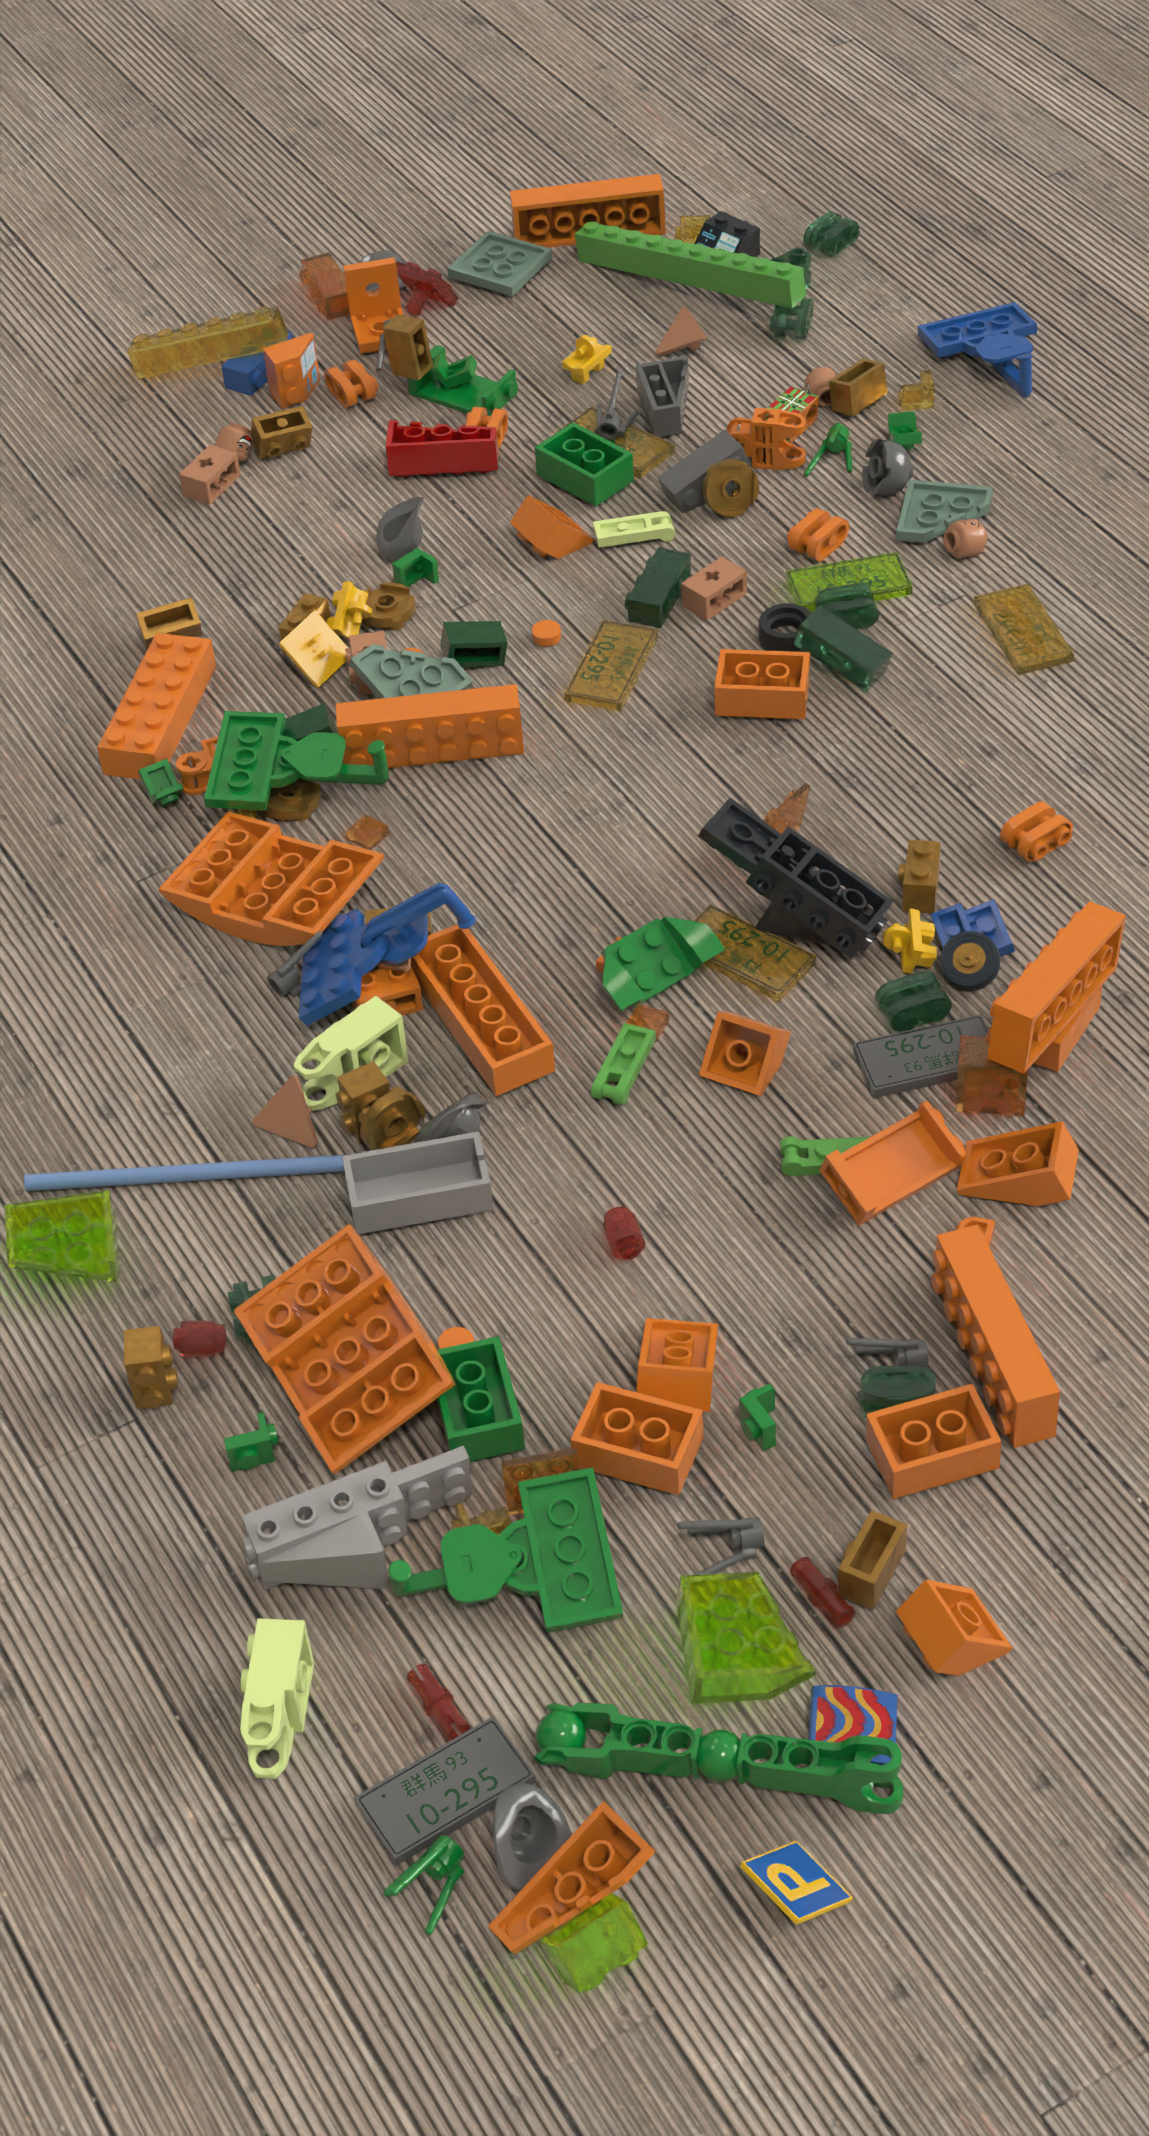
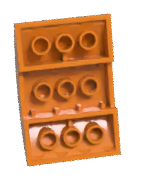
[159,811,384,946]
[234,1223,455,1475]

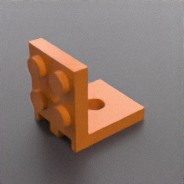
[343,257,403,354]

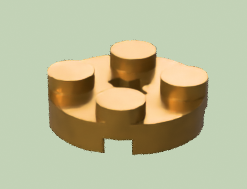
[703,459,759,517]
[361,582,416,631]
[263,779,321,822]
[358,1086,426,1150]

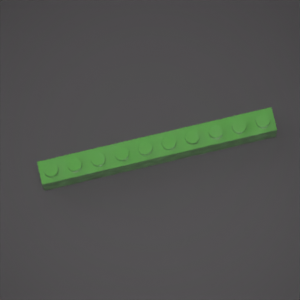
[575,222,806,308]

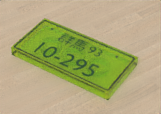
[786,552,913,612]

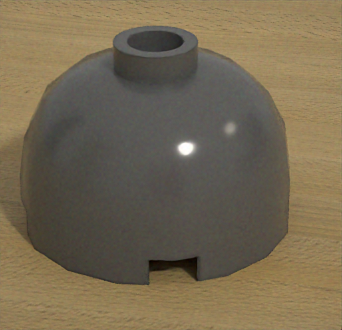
[862,439,913,496]

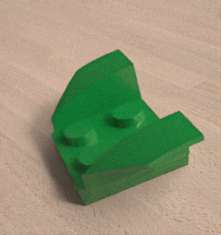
[601,917,726,1011]

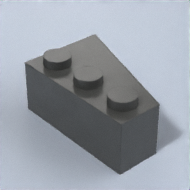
[657,430,752,513]

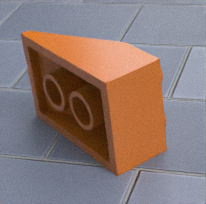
[956,1121,1079,1206]
[637,1318,718,1412]

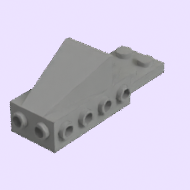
[241,1446,472,1590]

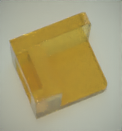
[898,369,935,411]

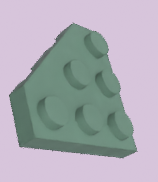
[896,480,993,543]
[348,644,473,699]

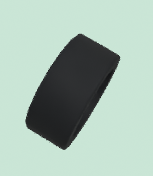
[759,603,815,652]

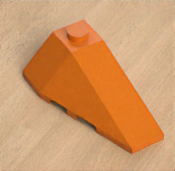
[488,1801,656,1954]

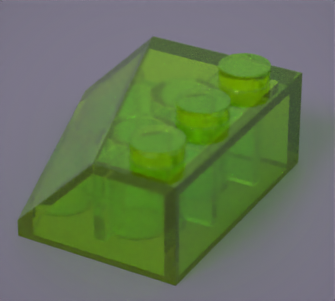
[4,1190,120,1282]

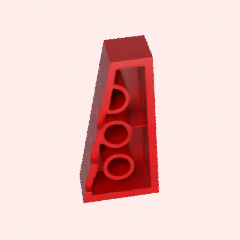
[385,420,499,477]

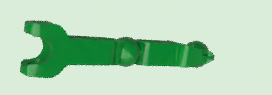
[534,1702,904,1814]

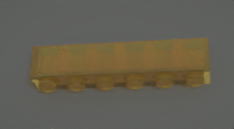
[127,306,289,379]

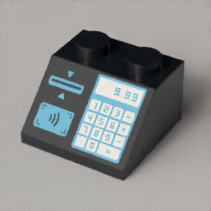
[694,211,760,257]

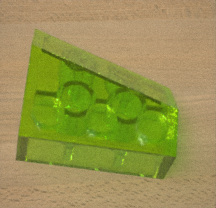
[676,1572,816,1704]

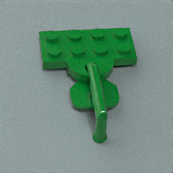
[204,711,389,810]
[388,1467,623,1633]

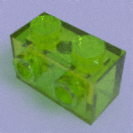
[541,1893,649,1993]

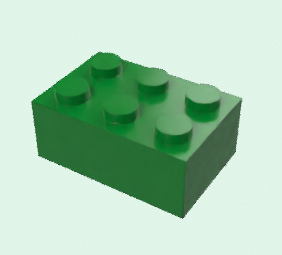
[534,422,634,507]
[436,1336,525,1461]

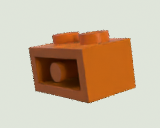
[351,965,423,1016]

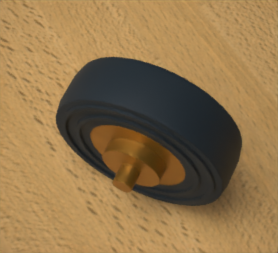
[940,931,1000,991]

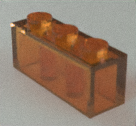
[299,252,349,320]

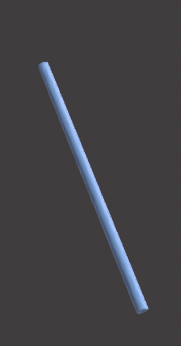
[24,1154,350,1191]

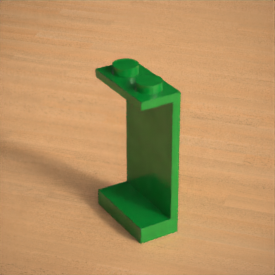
[407,345,518,416]

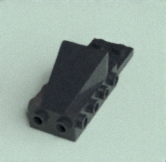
[698,798,893,959]

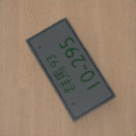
[853,1015,1003,1098]
[354,1716,536,1866]

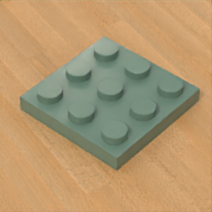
[447,231,553,296]

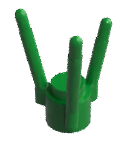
[804,422,852,477]
[384,1835,465,1935]

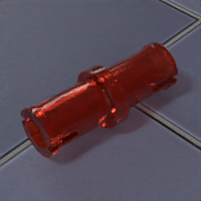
[790,1557,856,1628]
[406,1663,470,1741]

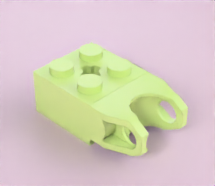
[294,996,409,1111]
[240,1618,314,1779]

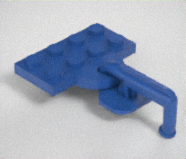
[917,302,1037,398]
[299,883,476,1026]

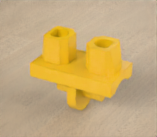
[562,335,612,384]
[326,581,373,641]
[882,908,937,974]

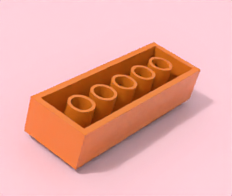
[510,174,666,248]
[97,633,216,779]
[335,684,524,768]
[986,901,1126,1073]
[411,924,555,1096]
[931,1224,1060,1448]

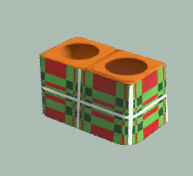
[766,386,818,443]

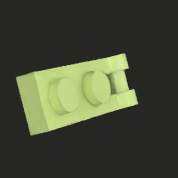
[593,511,676,548]

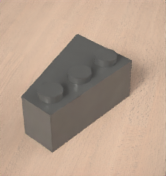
[636,356,689,437]

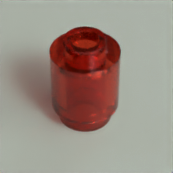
[602,1207,645,1260]
[173,1320,226,1357]

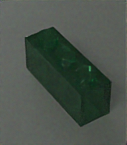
[624,547,691,628]
[794,605,893,692]

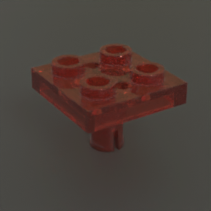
[396,261,459,316]

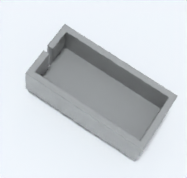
[342,1131,494,1234]

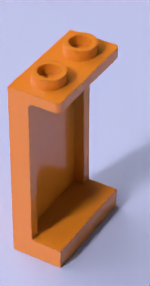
[819,1100,967,1226]

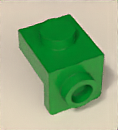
[433,353,477,390]
[887,411,922,449]
[392,548,439,587]
[138,759,184,806]
[739,1384,776,1452]
[224,1412,279,1472]

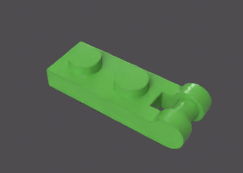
[591,1023,656,1106]
[780,1136,871,1176]

